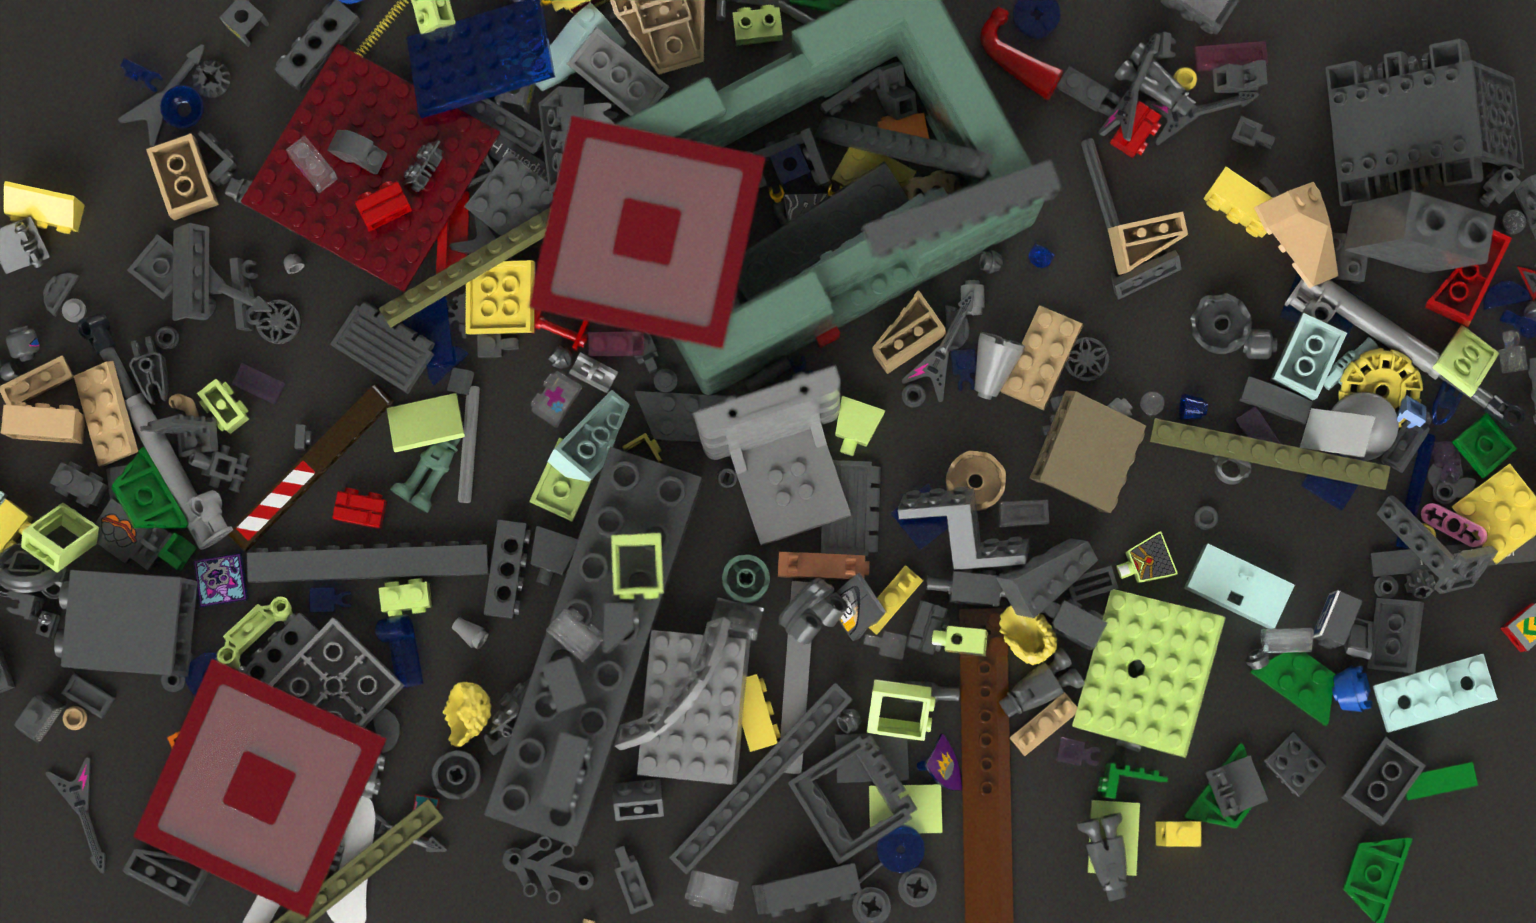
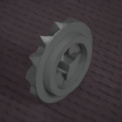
[192,60,231,98]
[898,868,937,907]
[852,887,891,923]

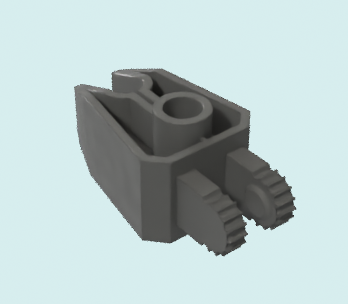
[129,336,169,405]

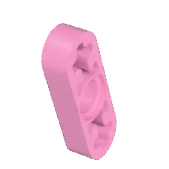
[1421,503,1487,547]

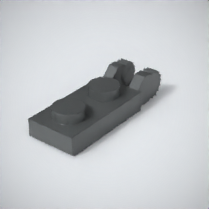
[1057,66,1122,117]

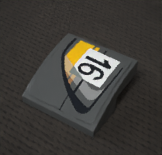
[836,573,886,641]

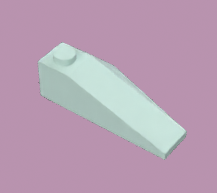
[527,2,626,91]
[547,390,630,482]

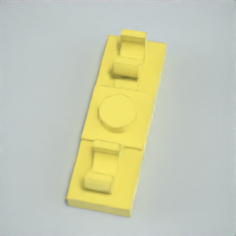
[869,565,923,635]

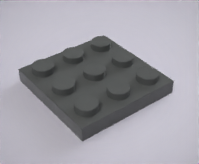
[464,151,554,236]

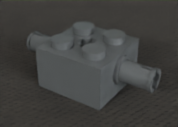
[927,569,1007,608]

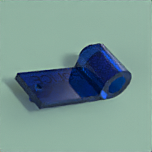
[375,614,424,689]

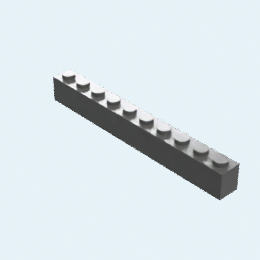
[247,540,490,583]

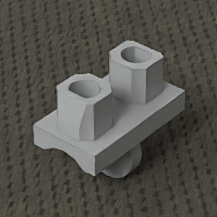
[569,352,618,393]

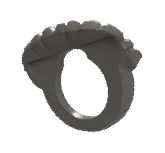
[1212,455,1252,485]

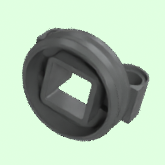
[0,543,68,599]
[778,578,848,644]

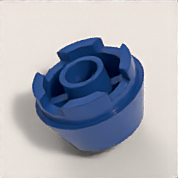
[1332,665,1373,712]

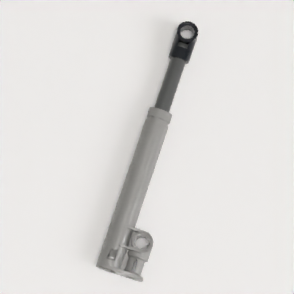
[1284,279,1525,430]
[77,313,233,550]

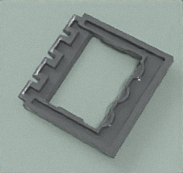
[788,735,918,865]

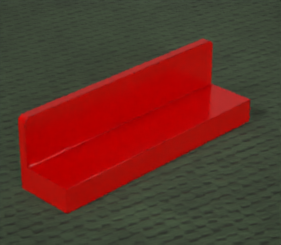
[436,191,470,285]

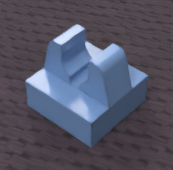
[1397,396,1426,428]

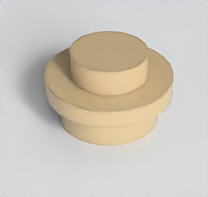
[63,706,87,730]

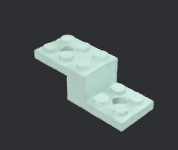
[1373,654,1498,732]

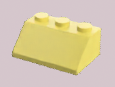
[4,181,85,234]

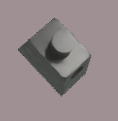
[531,526,578,586]

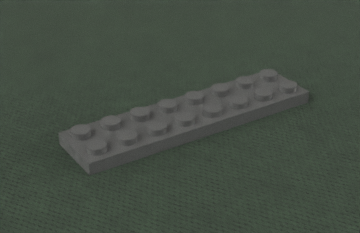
[737,161,909,302]

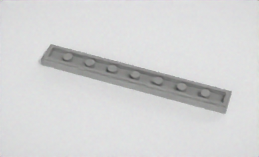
[780,581,811,774]

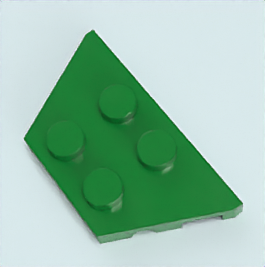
[111,446,189,528]
[1250,646,1336,726]
[1183,743,1265,828]
[1342,838,1412,923]

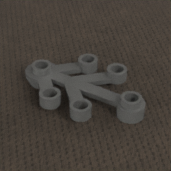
[503,836,594,904]

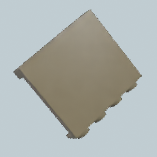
[1029,391,1146,513]

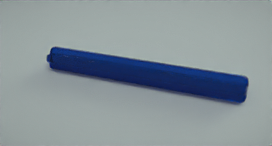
[1396,434,1435,549]

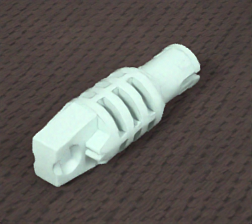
[1323,337,1379,391]

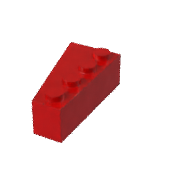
[1425,229,1512,327]

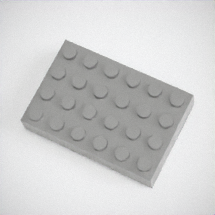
[269,618,405,728]
[637,630,751,784]

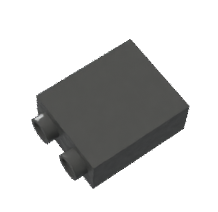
[1344,191,1496,273]
[54,570,197,677]

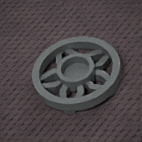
[256,300,301,344]
[1065,337,1109,382]

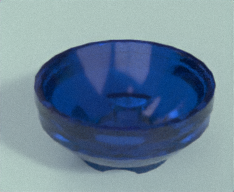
[160,85,204,129]

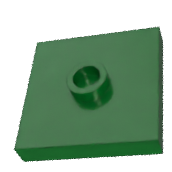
[1452,413,1517,479]

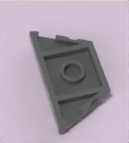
[635,391,726,443]

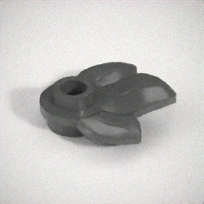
[1428,460,1476,504]

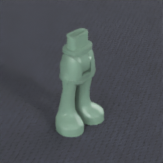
[390,438,461,513]

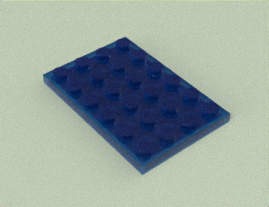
[407,0,555,119]

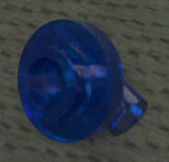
[1029,243,1055,268]

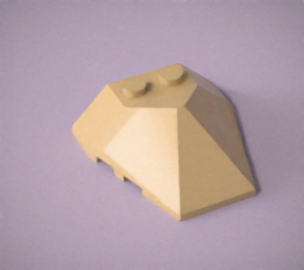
[610,0,705,74]
[1254,182,1338,288]

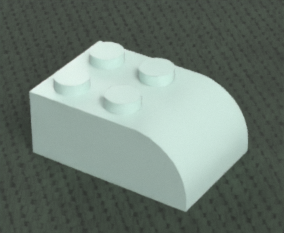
[1270,313,1347,401]

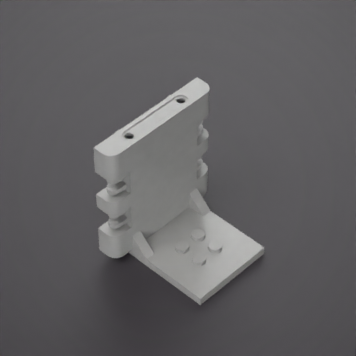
[694,366,851,546]

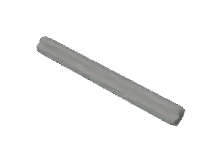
[458,386,480,503]

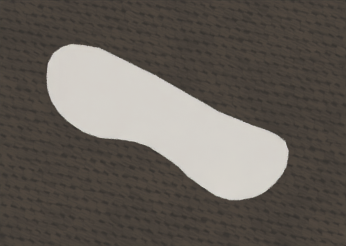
[327,796,375,923]

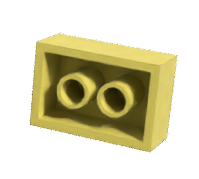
[1203,167,1272,238]

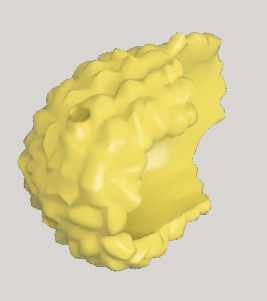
[999,606,1057,665]
[442,682,492,747]

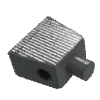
[15,692,65,744]

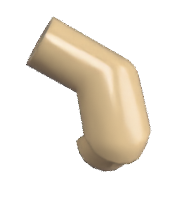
[168,394,199,418]

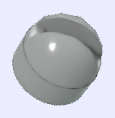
[284,254,305,274]

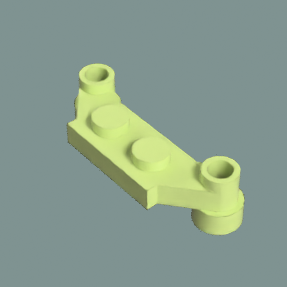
[217,596,293,670]

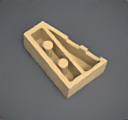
[1108,212,1188,275]
[872,290,946,374]

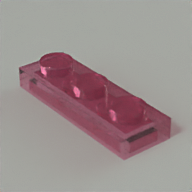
[1194,41,1268,72]

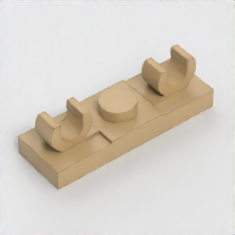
[1010,692,1077,756]

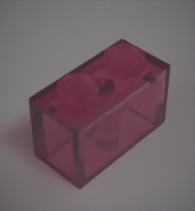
[588,332,644,356]

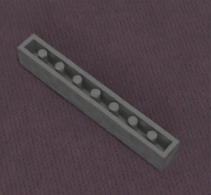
[863,160,1061,259]

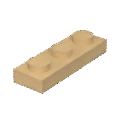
[0,356,74,405]

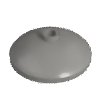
[1331,392,1399,461]

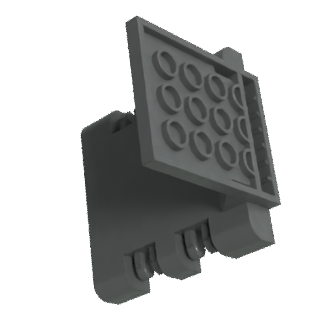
[1326,39,1524,207]

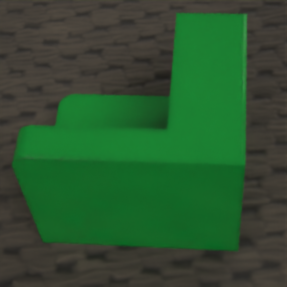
[157,532,197,571]

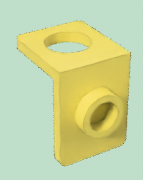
[622,433,663,463]

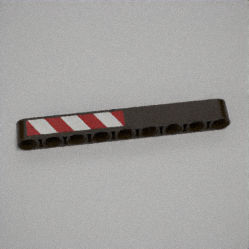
[228,384,394,552]

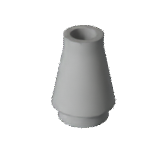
[452,617,489,649]

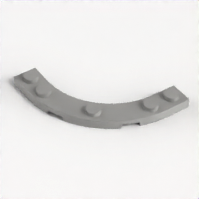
[614,617,731,750]

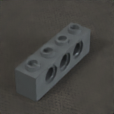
[275,0,361,92]
[484,520,531,619]
[238,613,320,684]

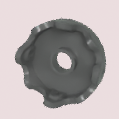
[1191,293,1252,354]

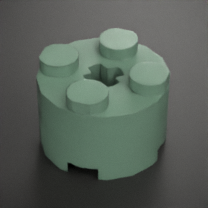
[722,554,770,604]

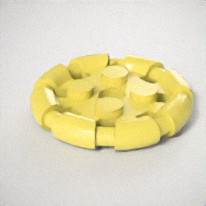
[1338,348,1423,427]

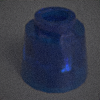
[1179,393,1208,420]

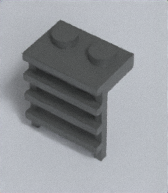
[140,414,218,458]

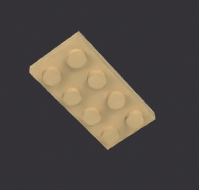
[1001,305,1083,410]
[74,361,138,466]

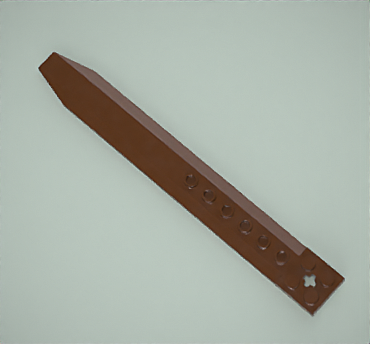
[959,608,1013,923]

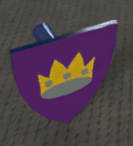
[917,733,962,791]

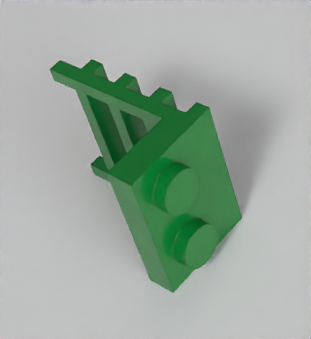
[1098,763,1168,798]

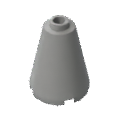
[974,332,1025,400]

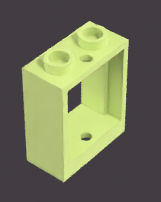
[21,503,99,572]
[612,533,664,600]
[867,679,935,741]

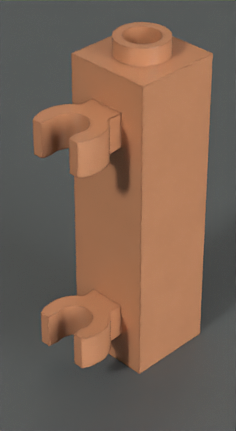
[778,552,869,580]

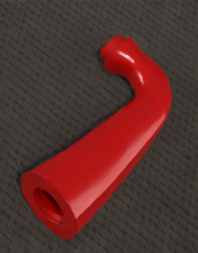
[980,7,1063,100]

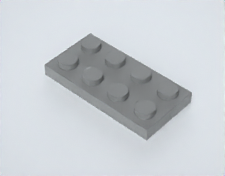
[566,27,669,116]

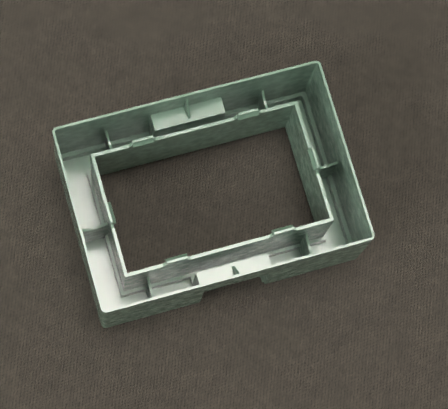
[615,0,1045,395]

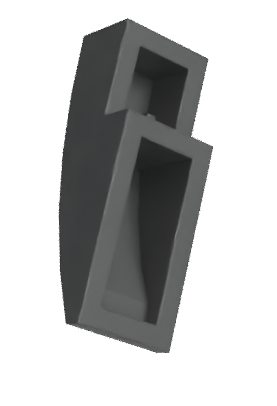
[1239,376,1313,425]

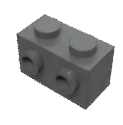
[50,461,108,508]
[613,779,664,821]

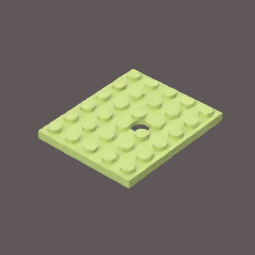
[1072,589,1225,758]

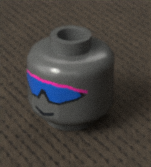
[6,325,40,362]

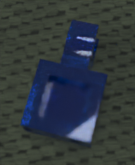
[120,58,163,92]

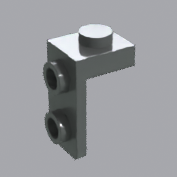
[198,131,238,187]

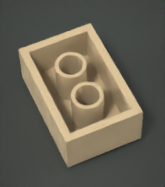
[146,134,219,220]
[1,401,85,444]

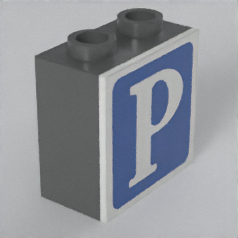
[1311,590,1362,649]

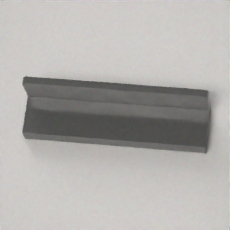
[172,223,209,321]

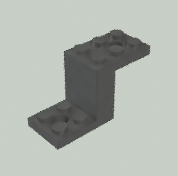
[898,486,1030,570]

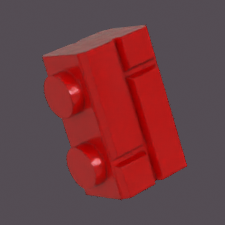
[1110,101,1162,158]
[355,181,412,232]
[332,488,387,529]

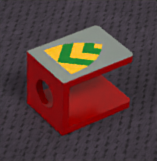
[1500,603,1536,652]

